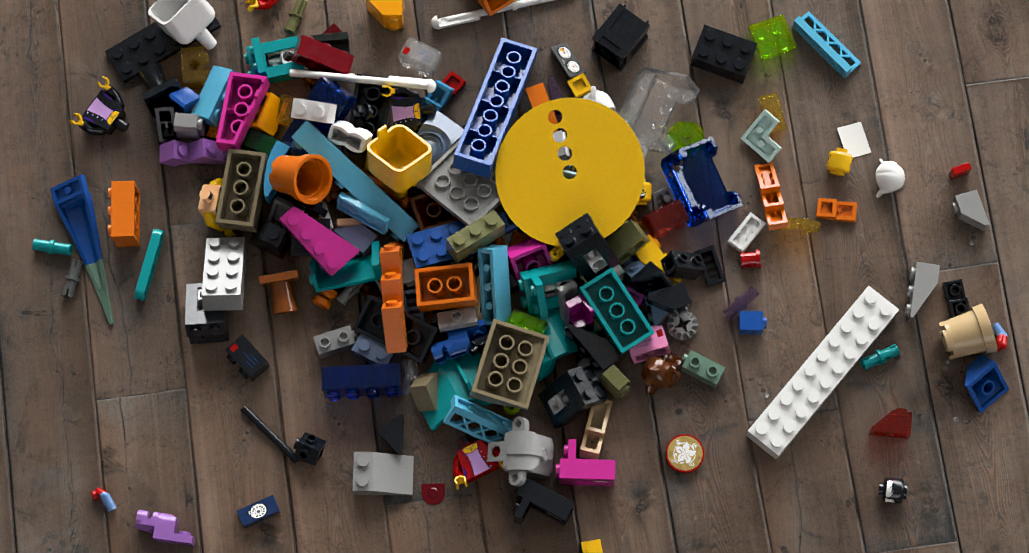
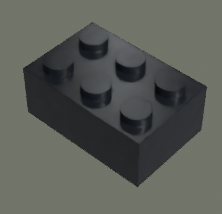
[690,25,758,84]

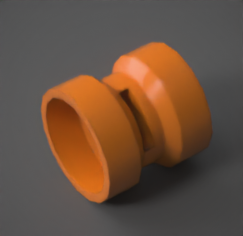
[312,289,338,310]

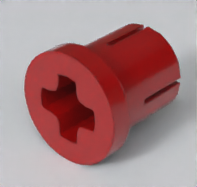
[740,249,761,268]

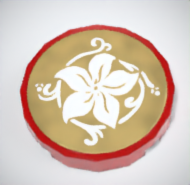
[665,434,704,473]

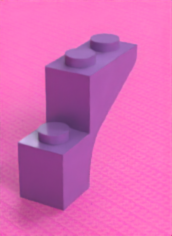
[160,138,228,167]

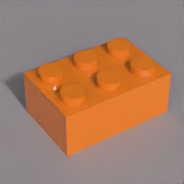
[108,181,140,247]
[414,262,478,312]

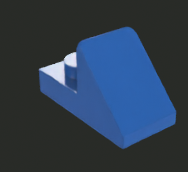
[169,87,200,114]

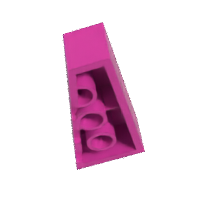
[216,72,270,151]
[278,206,360,277]

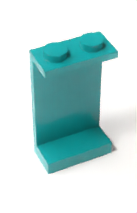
[309,241,382,293]

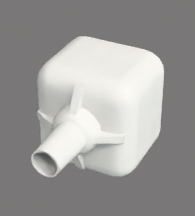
[148,0,217,50]

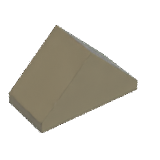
[409,372,439,412]

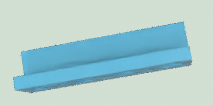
[792,11,861,79]
[443,395,521,448]

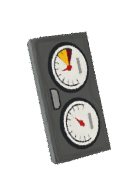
[550,42,585,80]

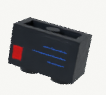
[225,334,270,382]

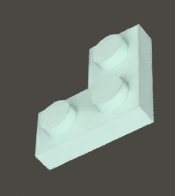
[740,109,782,163]

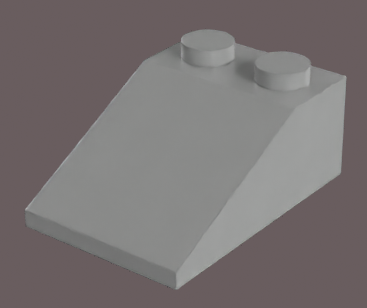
[353,452,414,496]

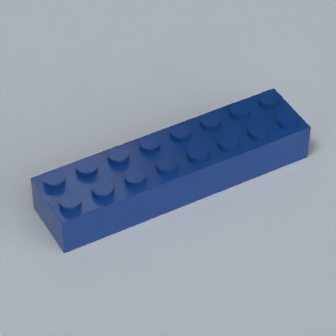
[453,38,537,179]

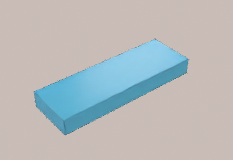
[336,192,390,235]

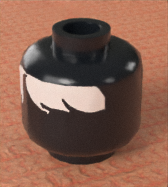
[878,477,907,504]

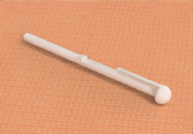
[431,0,554,30]
[289,69,436,93]

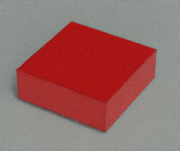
[442,70,466,97]
[949,162,972,180]

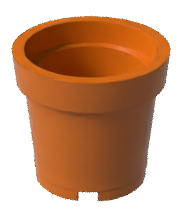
[269,154,333,205]

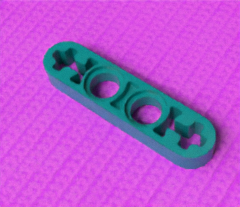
[134,229,165,301]

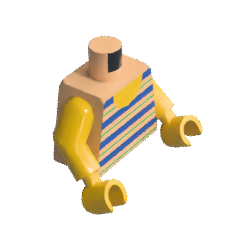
[198,178,237,237]

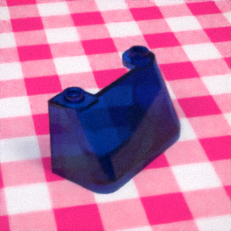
[661,136,743,228]

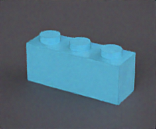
[191,65,234,127]

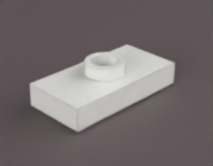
[727,212,766,253]

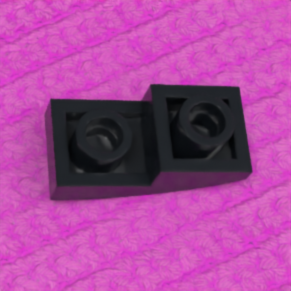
[942,279,970,318]

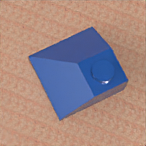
[965,354,1009,413]

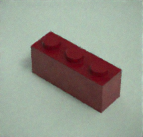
[291,35,354,82]

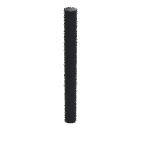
[240,405,299,464]

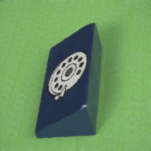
[237,495,281,529]

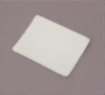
[837,122,871,158]

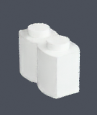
[327,120,373,153]

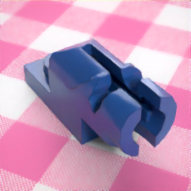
[431,319,488,366]

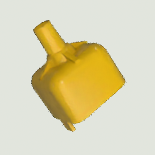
[367,124,432,198]

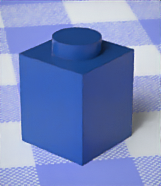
[738,311,767,335]

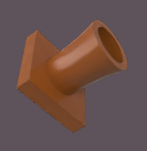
[259,270,301,315]

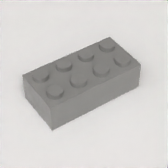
[201,237,247,311]

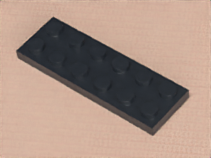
[105,17,221,83]

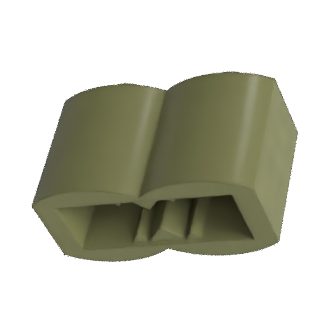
[600,364,630,399]

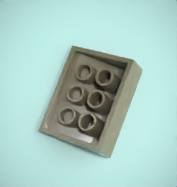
[469,319,550,410]

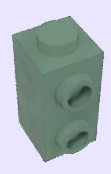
[681,350,725,388]

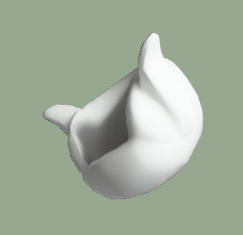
[875,158,905,198]

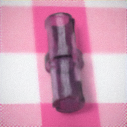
[723,286,759,321]

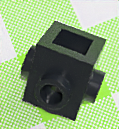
[293,432,326,466]

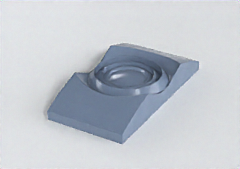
[414,111,464,191]

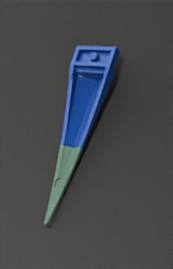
[50,174,114,325]

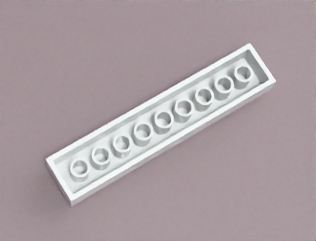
[746,286,899,460]

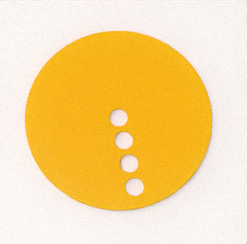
[495,98,645,247]

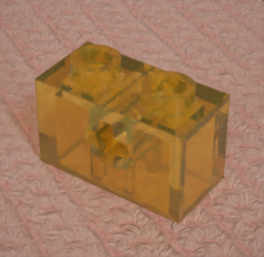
[180,46,210,89]

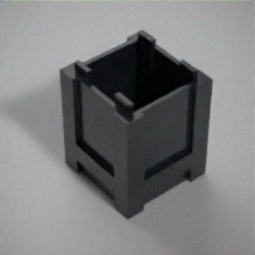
[592,4,650,71]

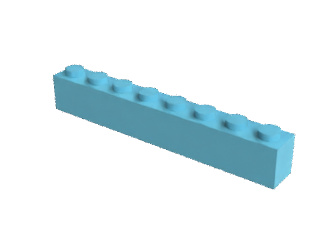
[292,120,419,242]

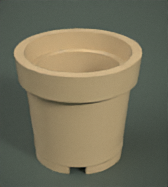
[938,303,997,360]

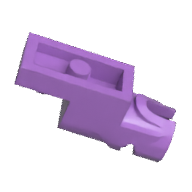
[135,510,195,547]

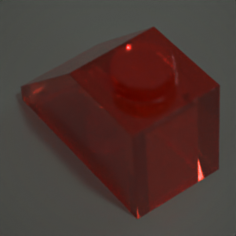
[869,408,912,439]

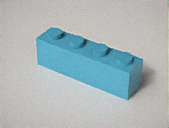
[477,244,512,325]

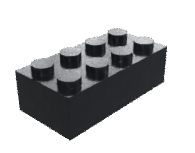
[347,74,394,154]
[353,294,440,364]

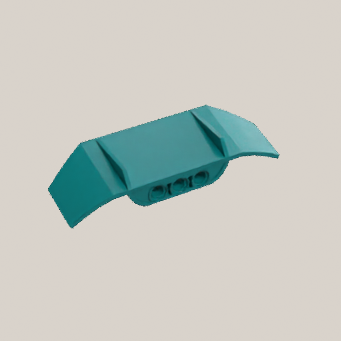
[422,308,598,431]

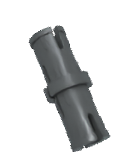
[61,259,83,299]

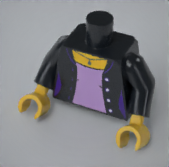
[69,76,130,135]
[381,85,436,134]

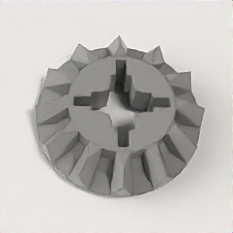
[667,311,698,340]

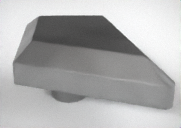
[652,186,677,223]

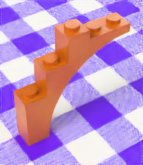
[379,241,408,354]

